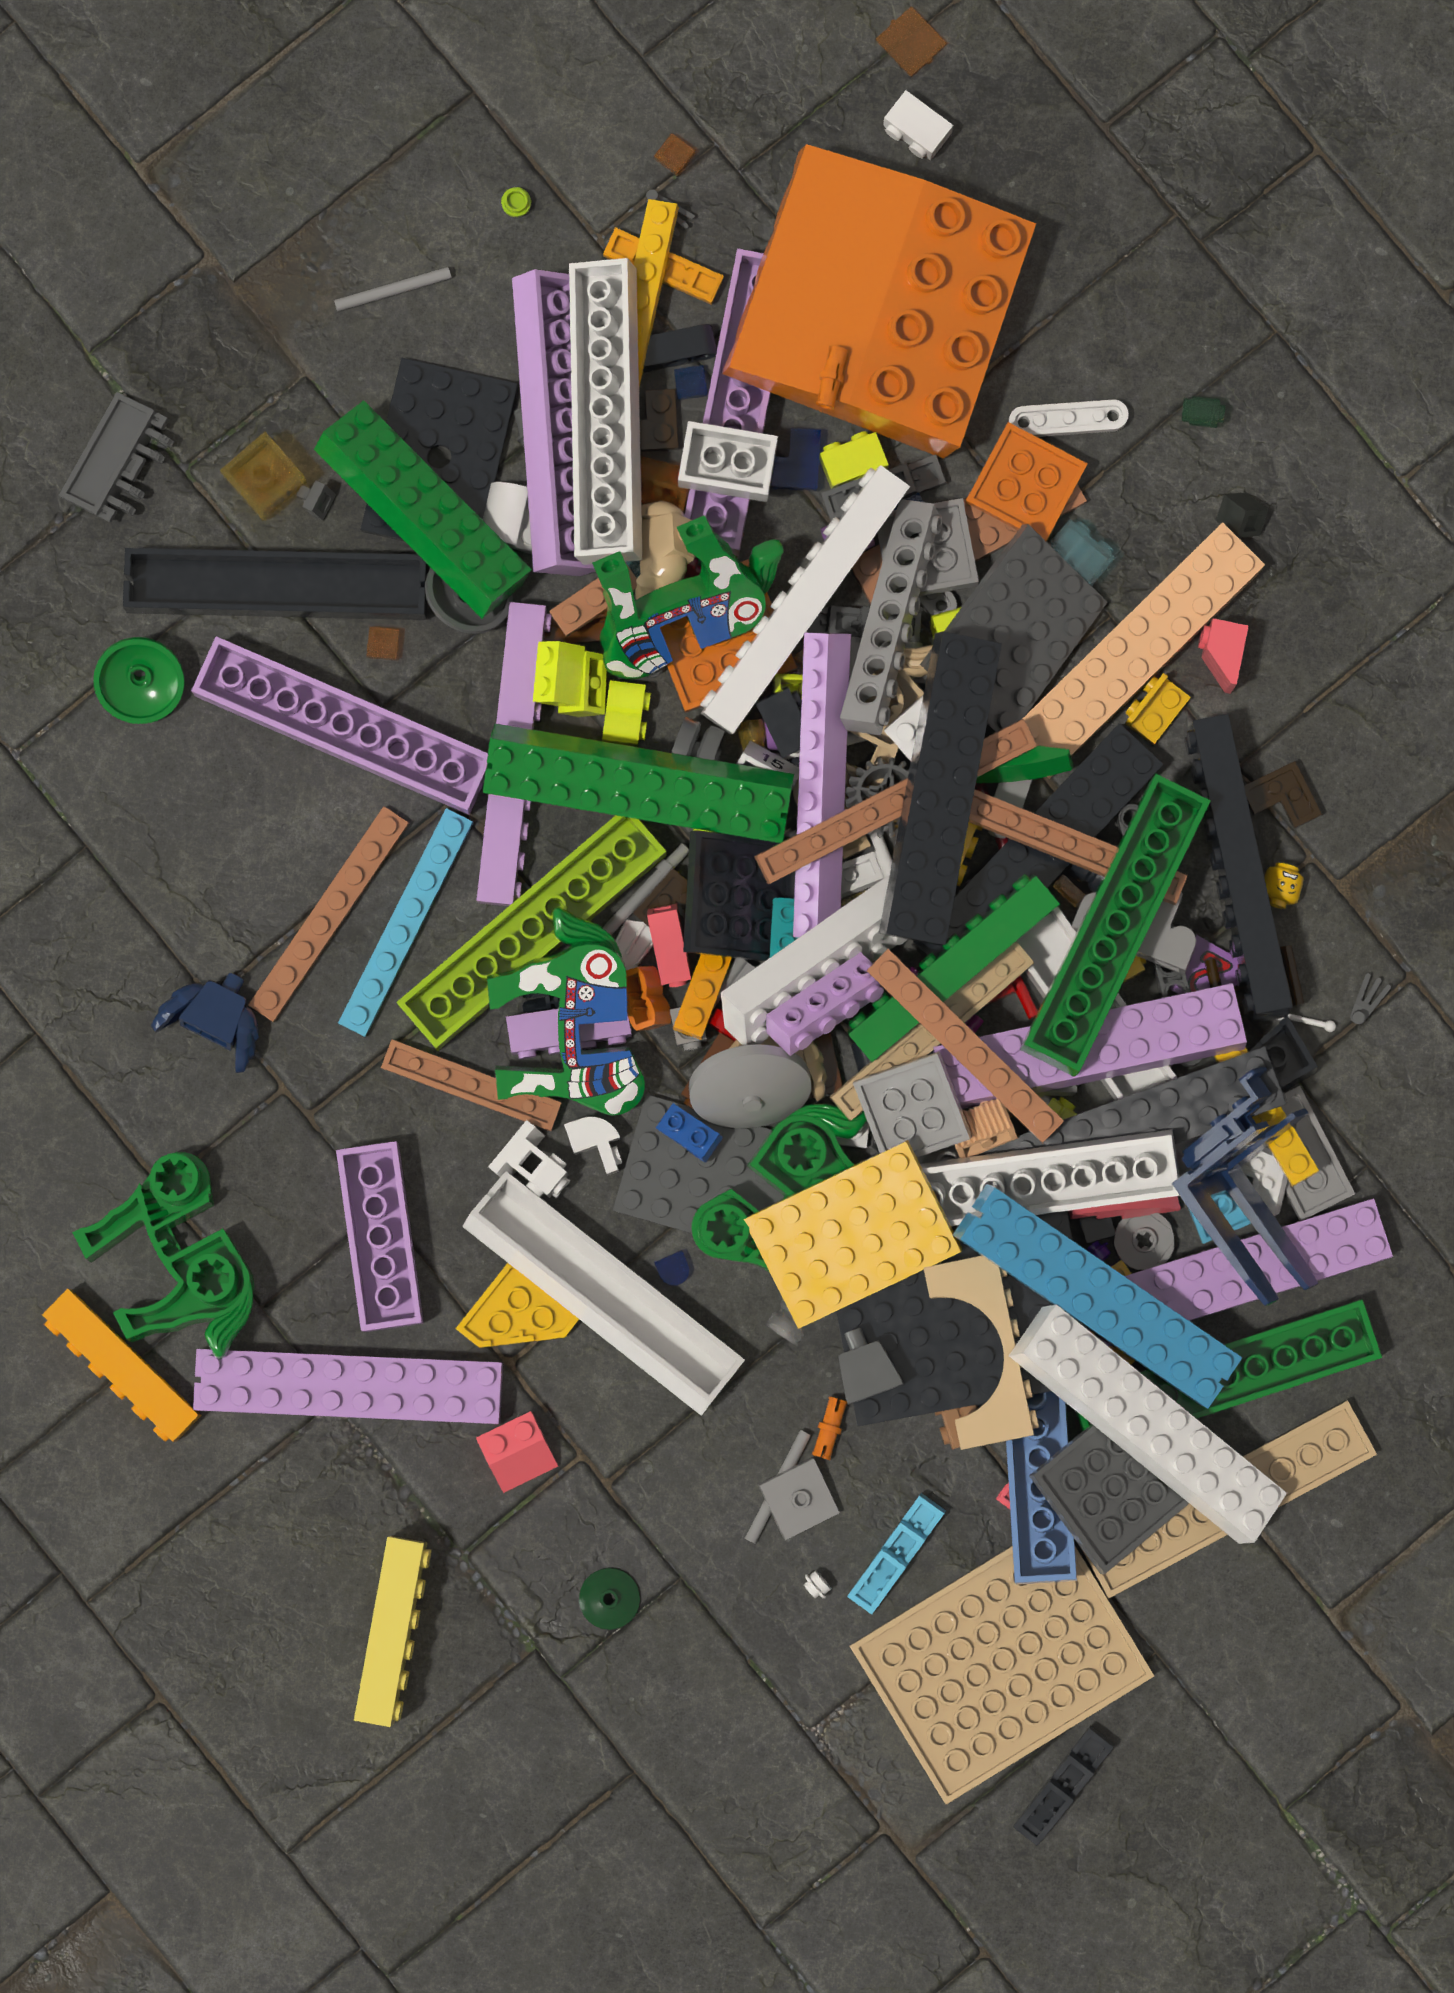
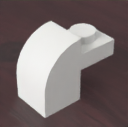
[564,1117,622,1176]

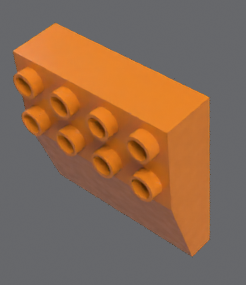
[722,144,1036,459]

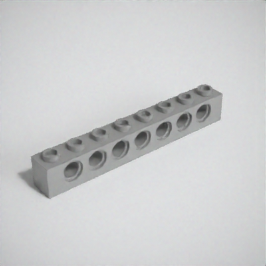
[840,499,942,735]

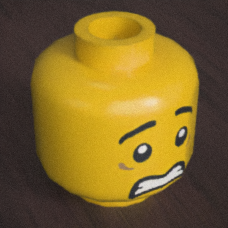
[1264,862,1304,909]

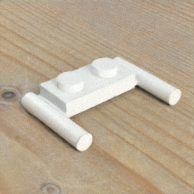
[841,829,892,898]

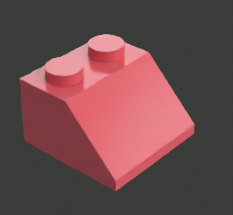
[1198,618,1248,694]
[476,1411,558,1493]

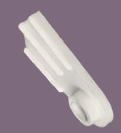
[615,919,653,970]

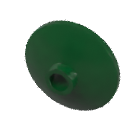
[579,1568,640,1630]

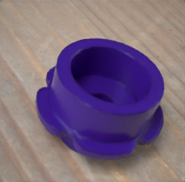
[1086,1241,1112,1261]

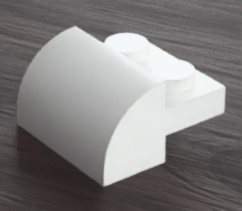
[483,482,532,554]

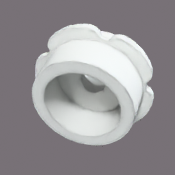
[804,1570,831,1599]

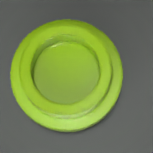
[501,187,531,217]

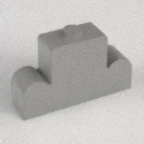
[1072,892,1196,975]

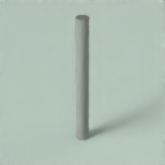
[334,267,452,312]
[744,1430,811,1544]

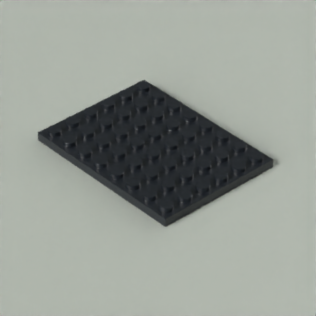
[836,1211,1090,1427]

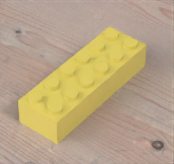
[354,1536,431,1727]

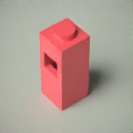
[647,904,692,987]

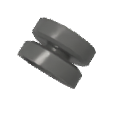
[672,717,726,761]

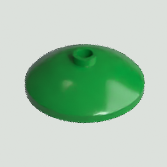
[93,637,184,724]

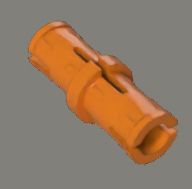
[815,346,848,410]
[812,1396,848,1460]

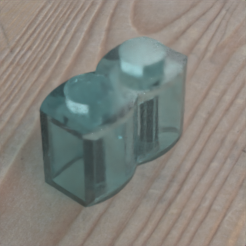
[1049,520,1115,586]

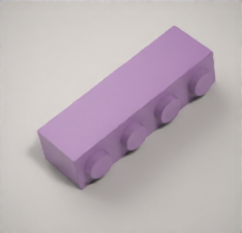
[506,1009,632,1059]

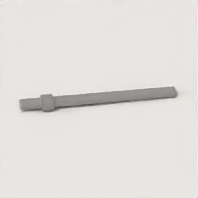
[602,843,689,935]

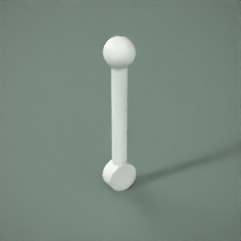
[1276,1013,1336,1032]

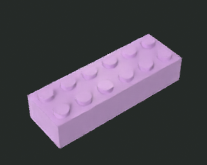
[336,1141,424,1332]

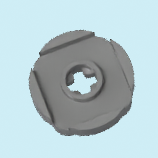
[1113,1213,1174,1270]

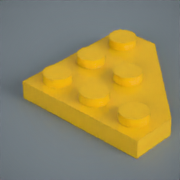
[456,1263,580,1348]

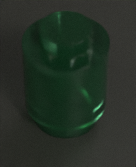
[1181,396,1226,428]

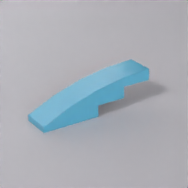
[847,1493,946,1614]

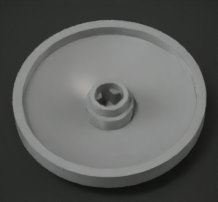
[689,1044,811,1128]

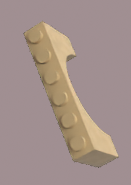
[924,1256,1039,1450]

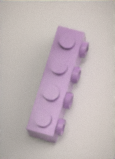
[766,952,884,1056]

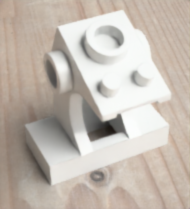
[488,1120,570,1198]

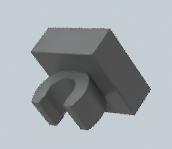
[296,480,336,521]

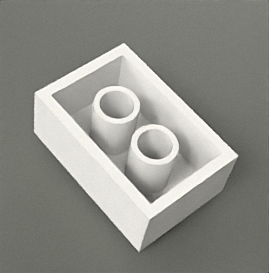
[678,421,778,502]

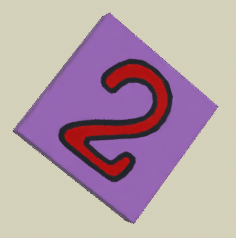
[1168,935,1238,995]

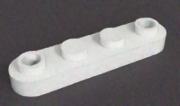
[1009,400,1128,437]

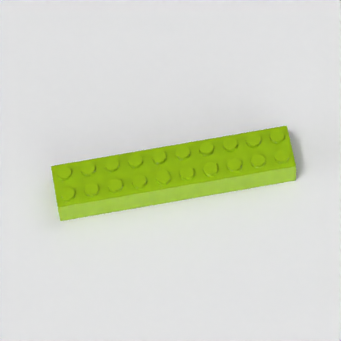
[396,815,667,1051]

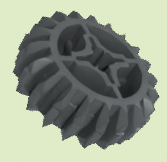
[845,757,909,838]

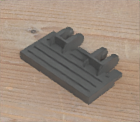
[59,392,174,523]

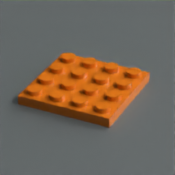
[660,559,797,713]

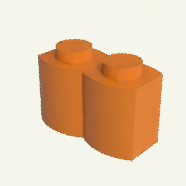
[626,966,671,1031]

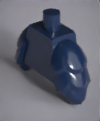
[151,973,259,1073]

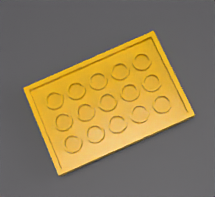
[744,1140,963,1329]

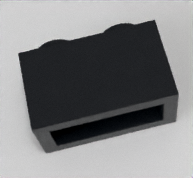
[755,686,802,758]

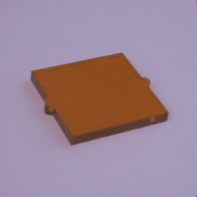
[876,6,947,77]

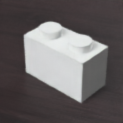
[883,90,953,161]

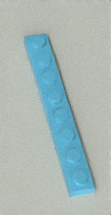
[338,808,473,1037]

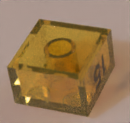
[220,432,307,521]

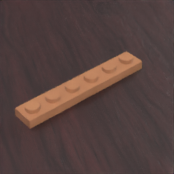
[381,1040,562,1132]

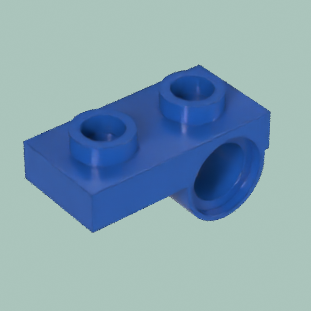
[656,1103,723,1163]

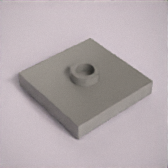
[758,1458,839,1540]

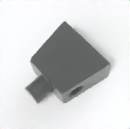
[838,1328,904,1405]

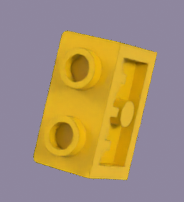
[1125,673,1191,746]

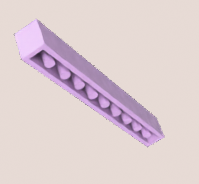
[477,602,552,906]
[793,633,851,937]

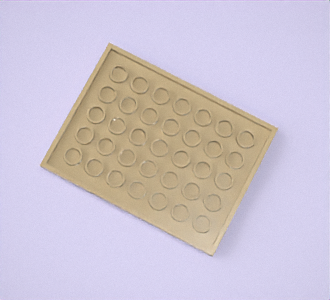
[850,1546,1154,1804]

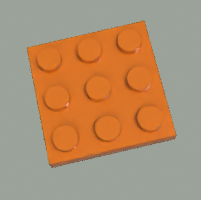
[965,422,1087,541]

